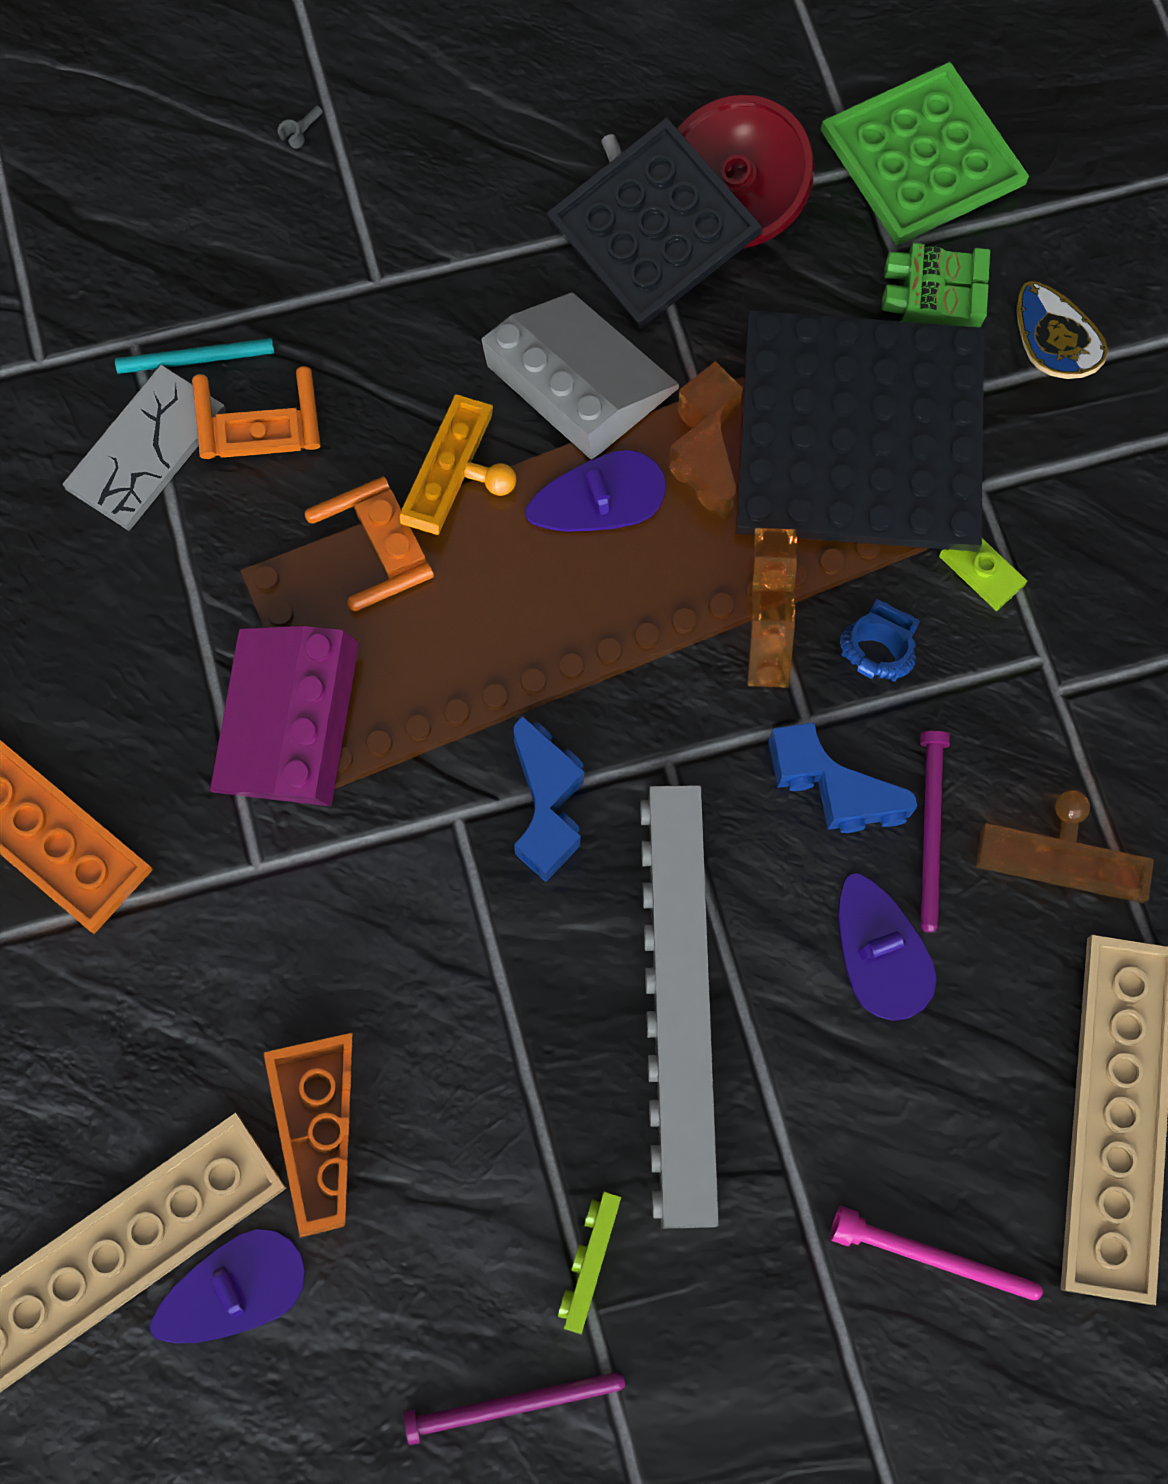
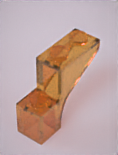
[669,361,743,519]
[748,528,797,688]

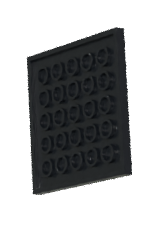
[736,310,984,552]

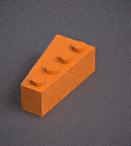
[263,1033,352,1237]

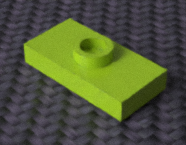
[939,538,1027,612]

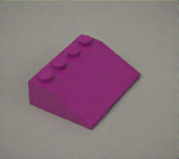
[210,626,359,807]

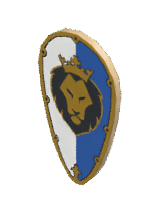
[1016,281,1108,379]

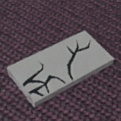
[63,365,226,531]

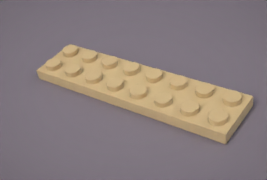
[1060,935,1168,1305]
[0,1113,287,1392]

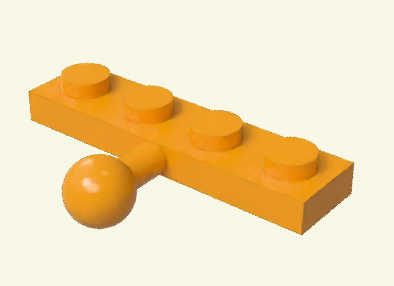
[400,394,517,535]

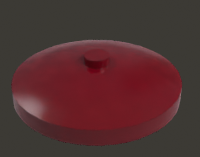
[677,95,814,248]

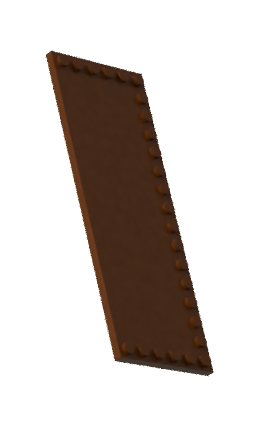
[240,376,928,789]

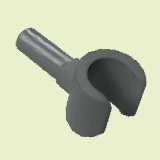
[278,106,323,149]

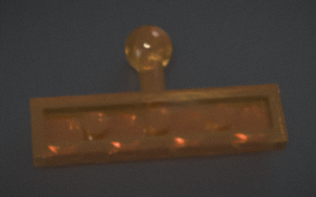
[976,790,1154,903]

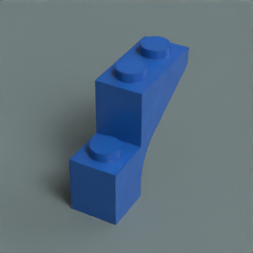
[513,716,584,882]
[768,723,917,833]

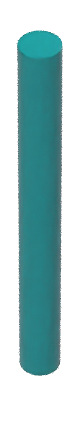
[115,338,275,374]

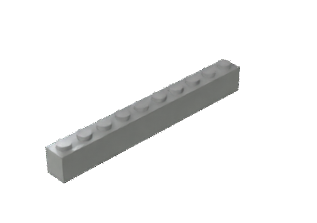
[640,786,718,1228]

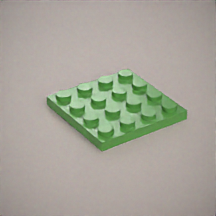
[820,62,1029,246]

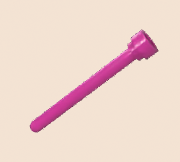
[830,1206,1043,1300]

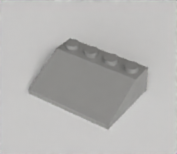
[481,292,679,460]

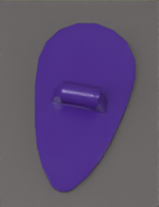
[525,450,666,532]
[838,873,937,1021]
[150,1229,306,1343]

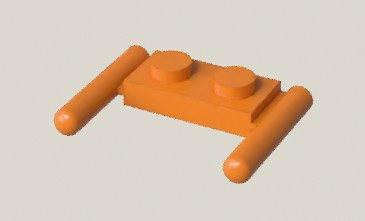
[192,366,320,459]
[305,476,434,611]

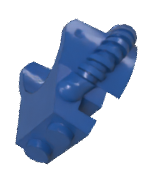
[840,599,920,682]

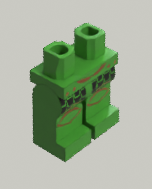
[881,243,990,327]

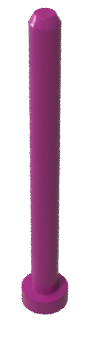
[920,731,950,933]
[403,1372,625,1446]

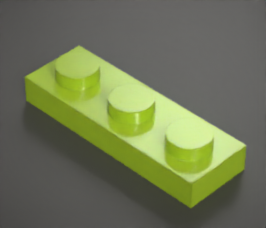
[558,1192,621,1334]

